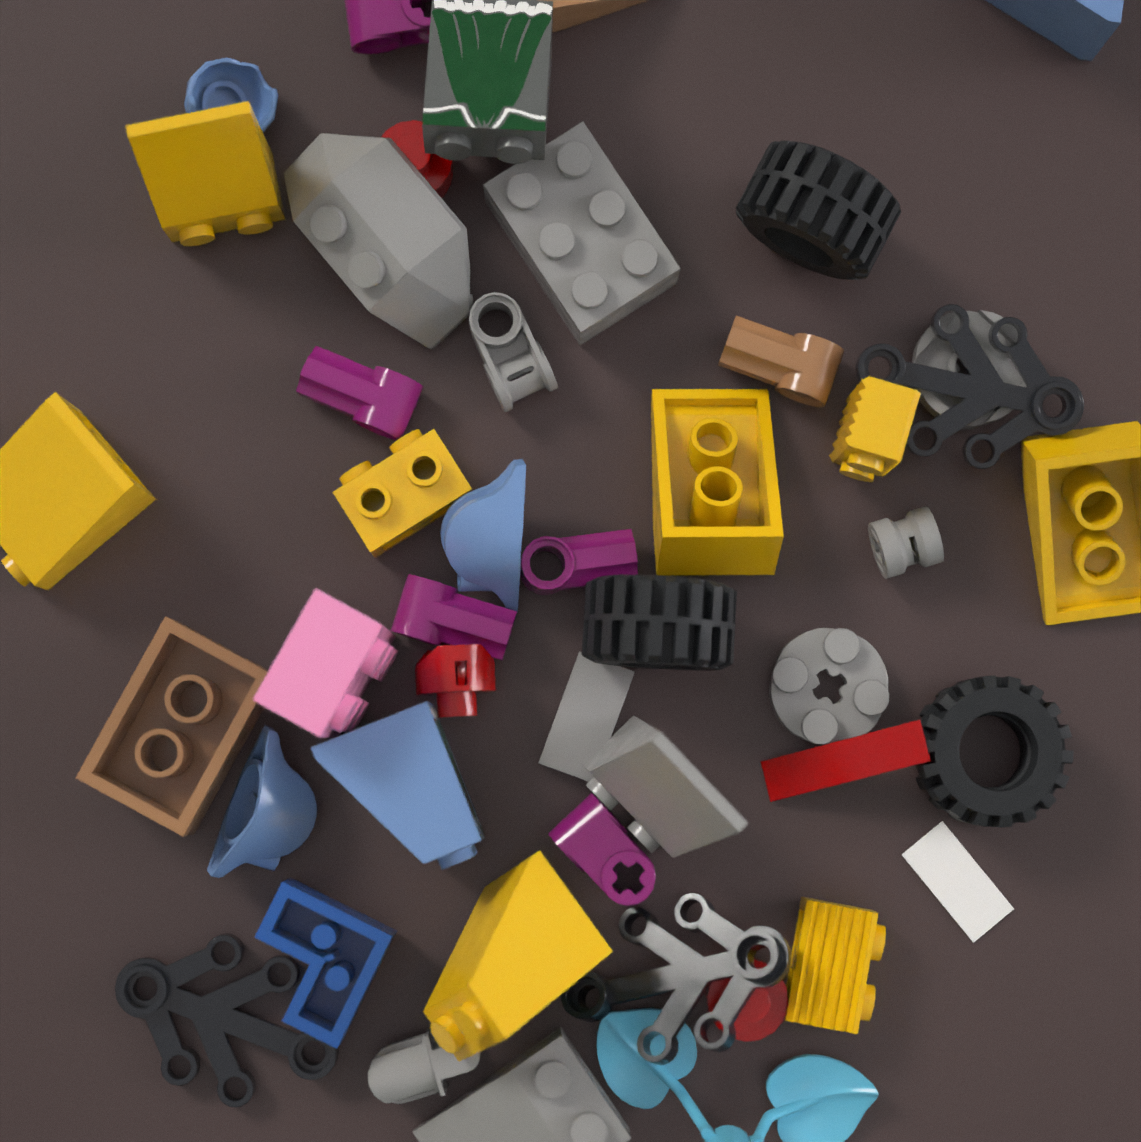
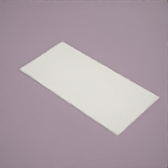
[901,821,1014,943]

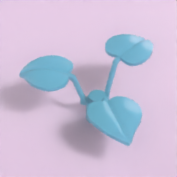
[596,1008,879,1142]

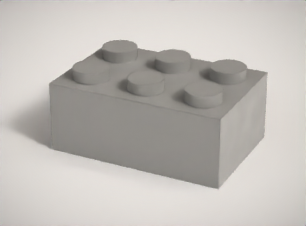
[483,121,681,346]

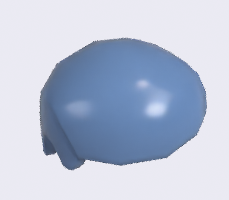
[184,57,278,133]

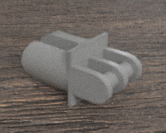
[368,1029,481,1104]

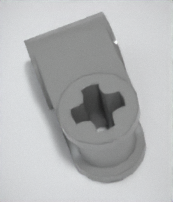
[469,292,558,412]

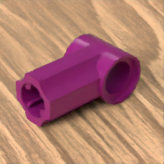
[296,346,424,441]
[520,529,638,595]
[390,574,517,661]

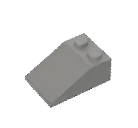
[583,715,748,858]
[412,1027,631,1142]

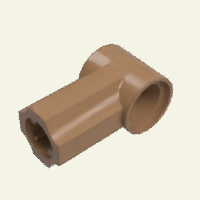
[718,316,844,407]

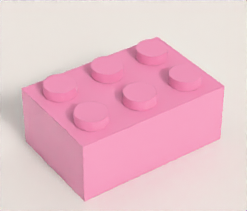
[253,588,398,739]

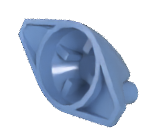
[440,459,526,613]
[207,725,317,878]

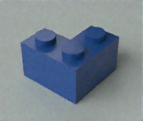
[254,878,397,1049]

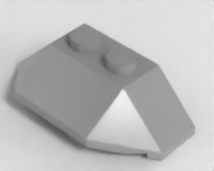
[283,133,474,349]

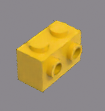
[333,429,473,558]

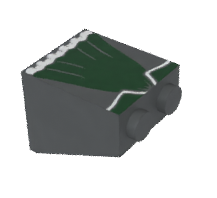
[422,0,553,164]

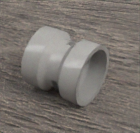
[868,506,944,579]

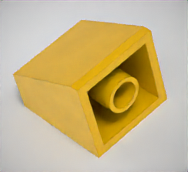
[0,392,156,590]
[423,850,613,1062]

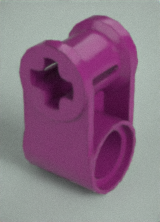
[344,0,432,54]
[548,792,656,906]

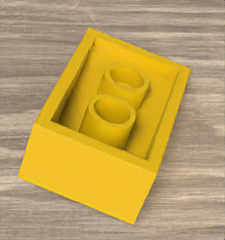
[126,101,285,246]
[651,389,784,576]
[1020,421,1141,626]

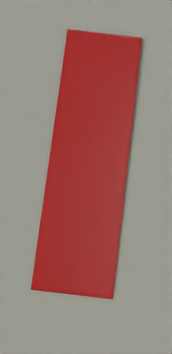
[761,720,931,802]

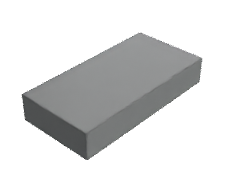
[538,651,635,782]

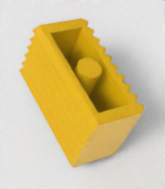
[829,376,921,482]
[785,897,886,1034]

